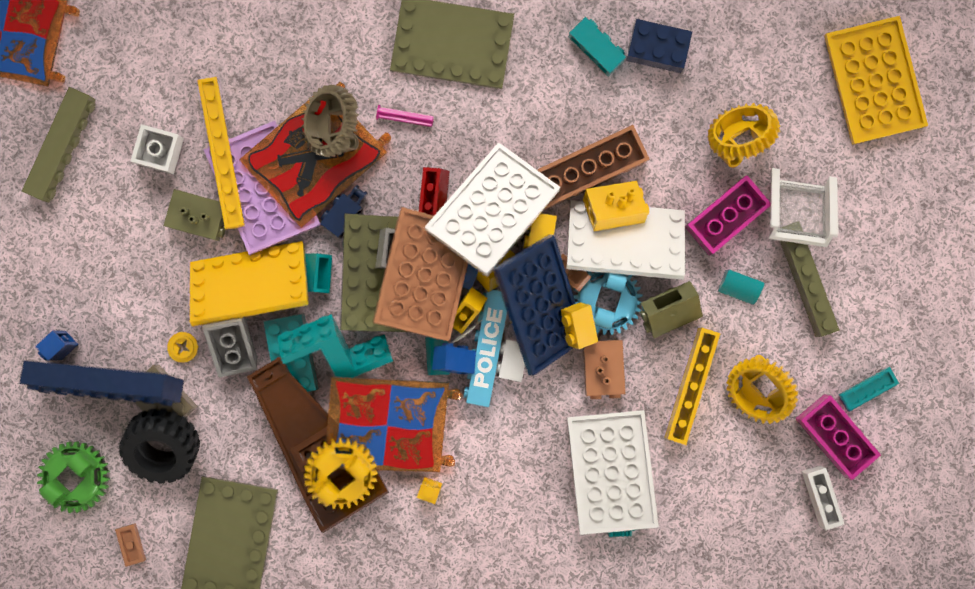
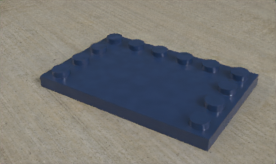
[493,235,576,376]

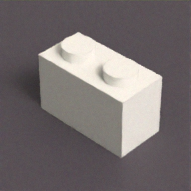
[496,340,525,382]

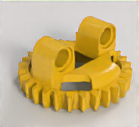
[708,103,780,168]
[726,355,798,424]
[304,438,378,509]

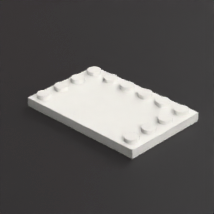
[425,143,560,276]
[566,200,685,280]
[567,410,659,535]

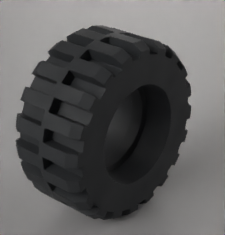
[119,408,200,484]

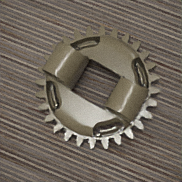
[301,85,359,157]

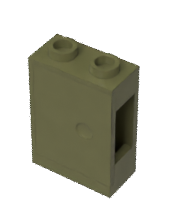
[163,189,225,241]
[640,281,703,339]

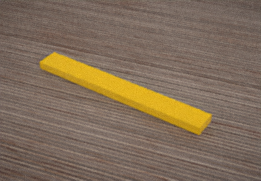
[197,77,245,230]

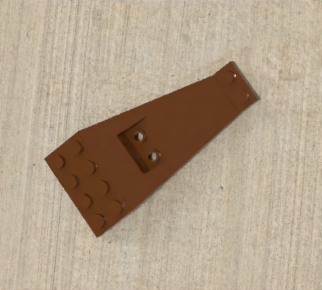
[247,357,389,533]

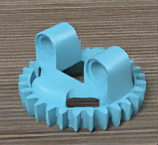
[573,271,643,335]

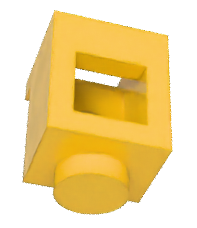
[417,477,442,504]

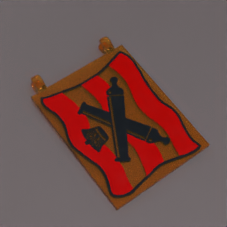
[239,82,391,228]

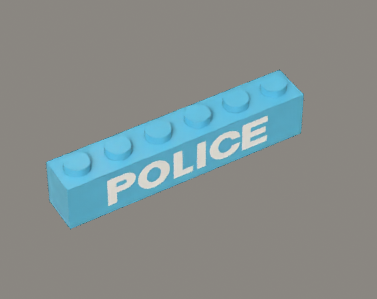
[463,290,507,407]

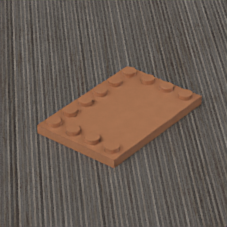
[373,207,468,341]

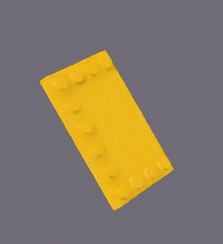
[824,16,928,145]
[190,241,309,327]

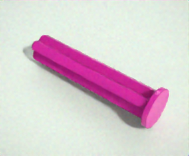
[376,105,434,127]

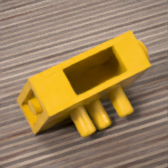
[583,181,649,231]

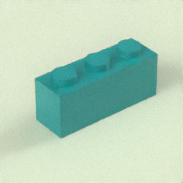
[568,17,626,77]

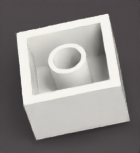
[131,124,184,175]

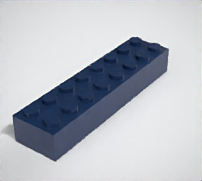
[19,361,184,406]

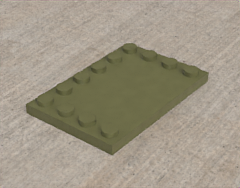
[390,0,514,89]
[181,476,278,589]

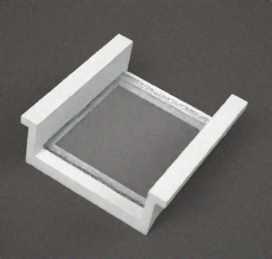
[769,168,838,247]

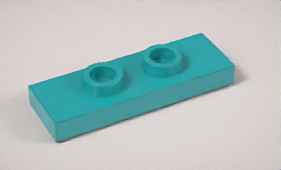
[838,367,899,412]

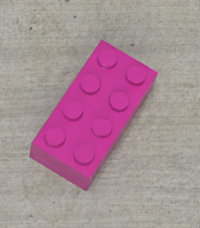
[685,175,771,256]
[795,394,881,480]

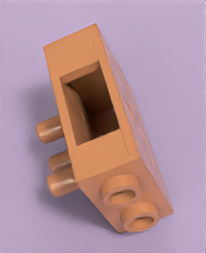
[583,340,625,399]

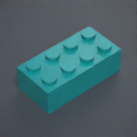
[263,314,319,392]

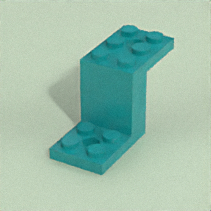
[277,314,393,381]

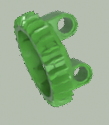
[37,441,110,513]

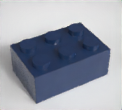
[626,19,693,73]

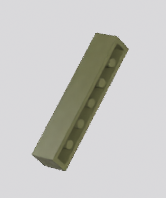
[21,87,96,203]
[779,221,840,337]

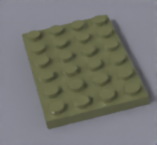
[340,214,408,332]

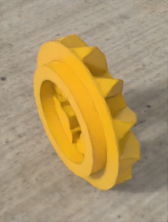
[167,332,199,363]

